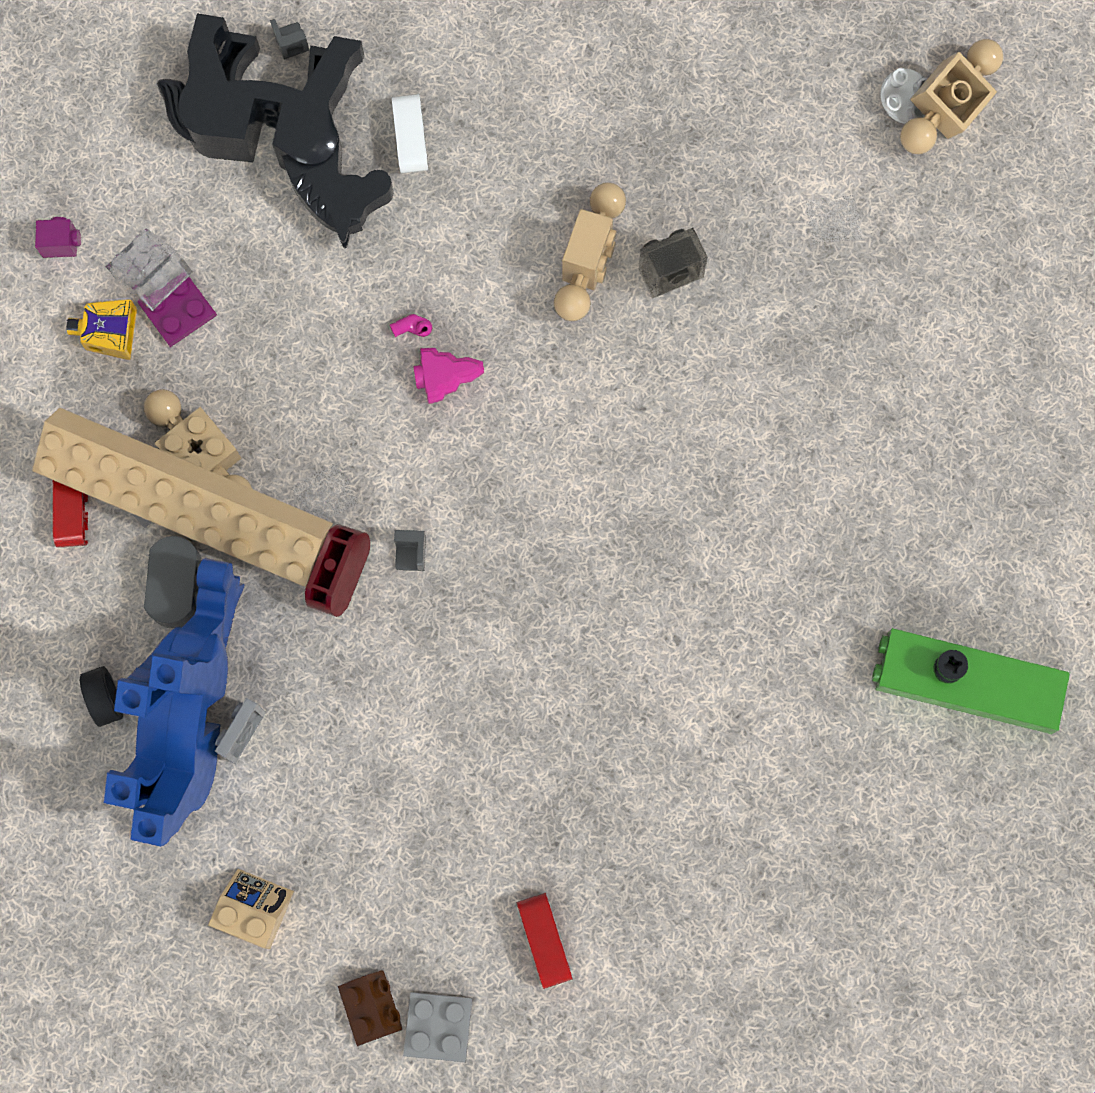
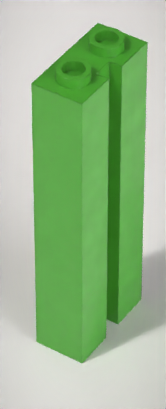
[872,628,1070,734]

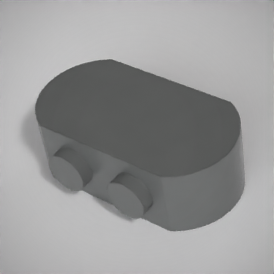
[144,536,202,628]

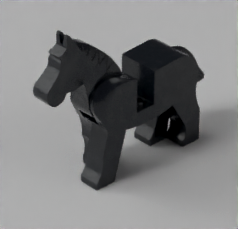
[157,13,394,249]

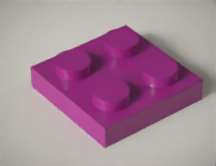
[137,270,217,347]

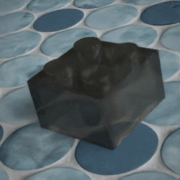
[638,228,708,299]

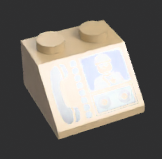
[208,869,294,949]

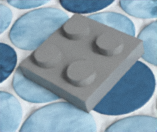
[215,698,266,764]
[403,992,473,1063]

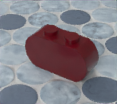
[305,524,370,617]

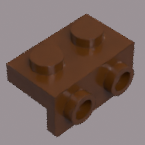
[338,970,402,1046]

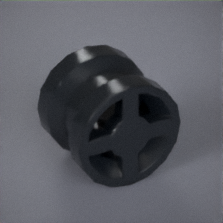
[933,650,968,683]

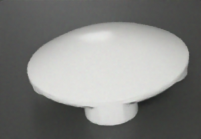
[881,68,928,124]

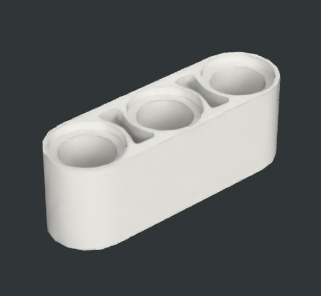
[392,94,428,174]

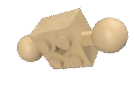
[900,39,1003,154]
[554,182,626,321]
[144,389,252,489]

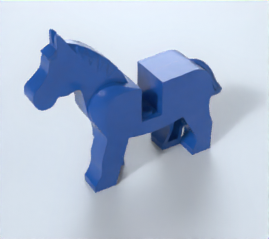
[104,558,245,847]

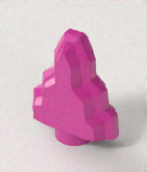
[414,348,484,404]

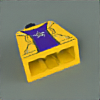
[66,300,137,360]

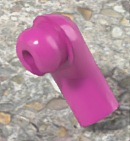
[389,314,432,337]

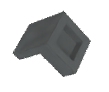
[270,19,310,59]
[394,530,426,571]

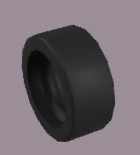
[79,666,123,727]

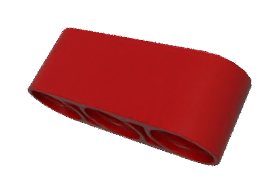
[53,480,88,547]
[516,893,573,989]

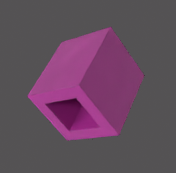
[35,217,81,258]

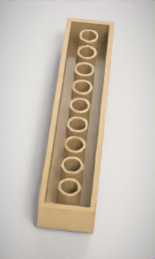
[32,407,333,587]

